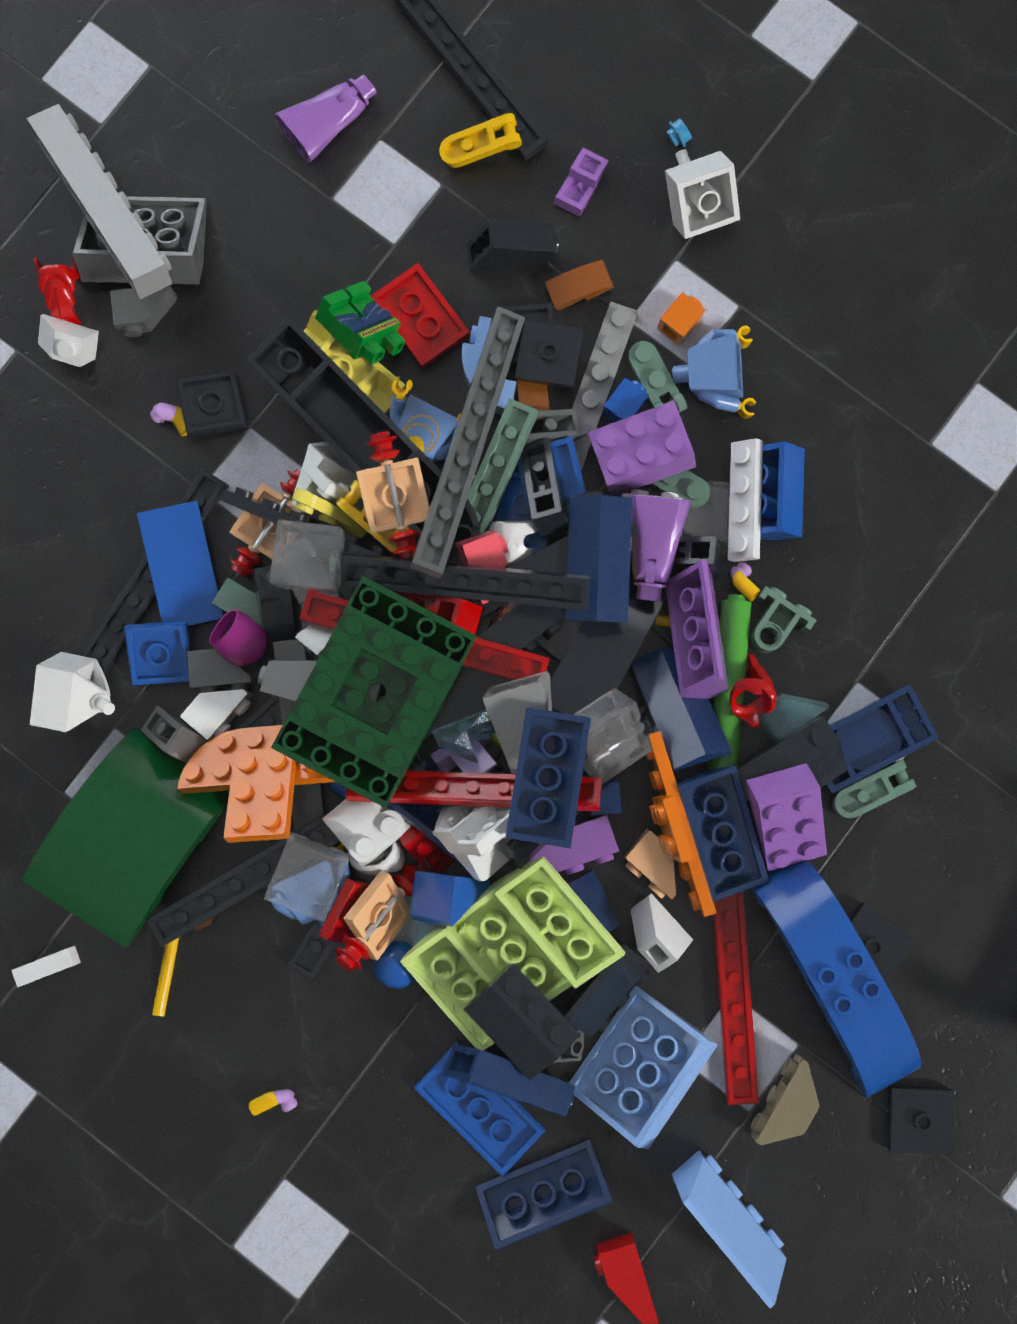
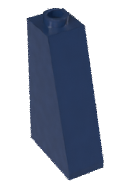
[444,1045,575,1117]

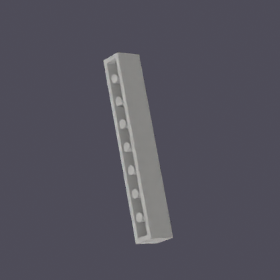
[26,104,172,300]

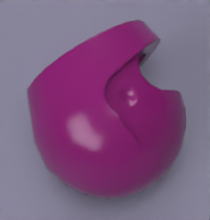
[209,608,267,666]

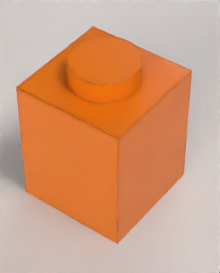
[657,292,705,347]

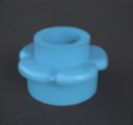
[666,118,692,147]

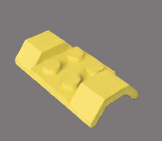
[304,310,405,415]

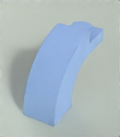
[462,316,516,416]

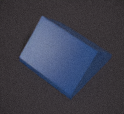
[410,871,491,927]

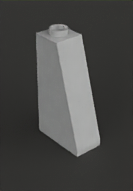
[258,661,382,702]
[483,671,552,774]

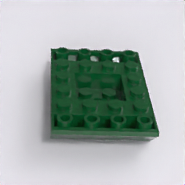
[271,576,477,808]

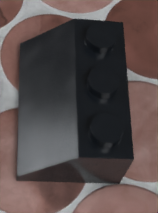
[561,937,650,1037]
[463,963,580,1080]

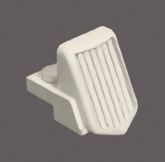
[292,442,364,522]
[432,805,510,881]

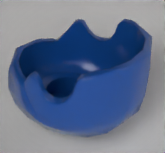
[372,941,415,989]

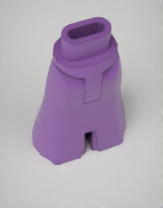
[275,74,377,162]
[629,495,691,601]

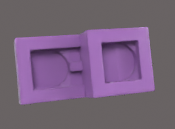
[554,148,609,217]

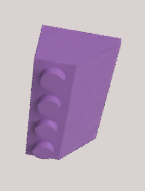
[666,560,729,699]

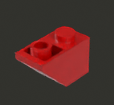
[399,822,456,873]

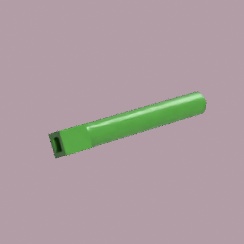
[707,594,752,770]

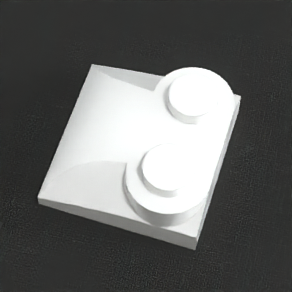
[322,798,411,867]

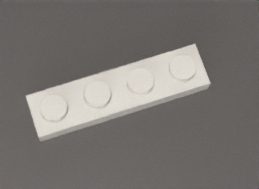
[728,438,763,562]

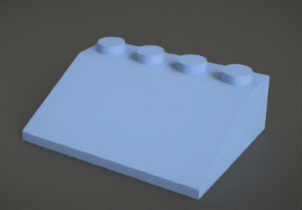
[569,985,718,1149]
[671,1150,786,1308]

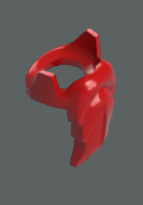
[34,256,81,325]
[729,654,777,727]

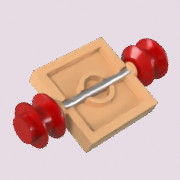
[356,431,430,559]
[229,469,312,578]
[335,864,422,971]

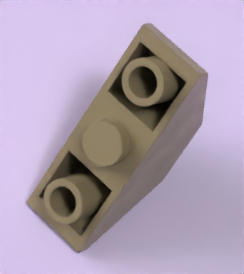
[750,1053,820,1145]

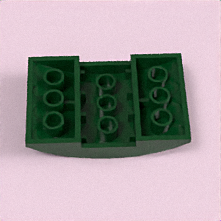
[22,728,229,948]

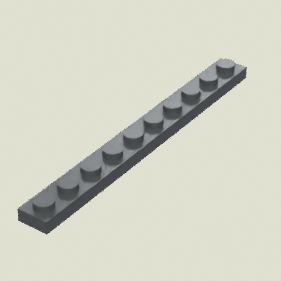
[410,306,525,579]

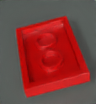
[371,263,470,369]

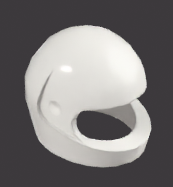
[488,521,537,568]

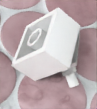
[665,149,740,239]
[30,652,115,732]

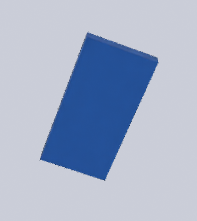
[137,501,224,626]
[414,1041,546,1177]

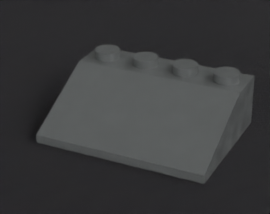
[73,196,207,285]

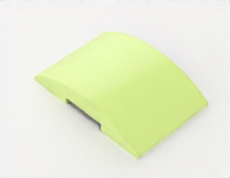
[400,856,625,1051]

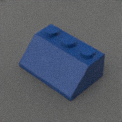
[760,441,805,540]

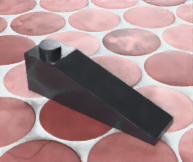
[737,716,847,806]

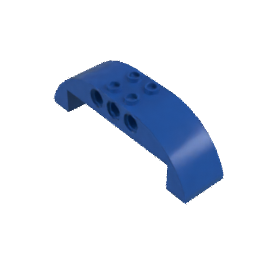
[750,860,921,1098]

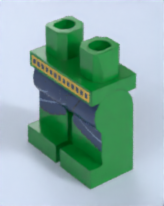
[315,281,406,365]

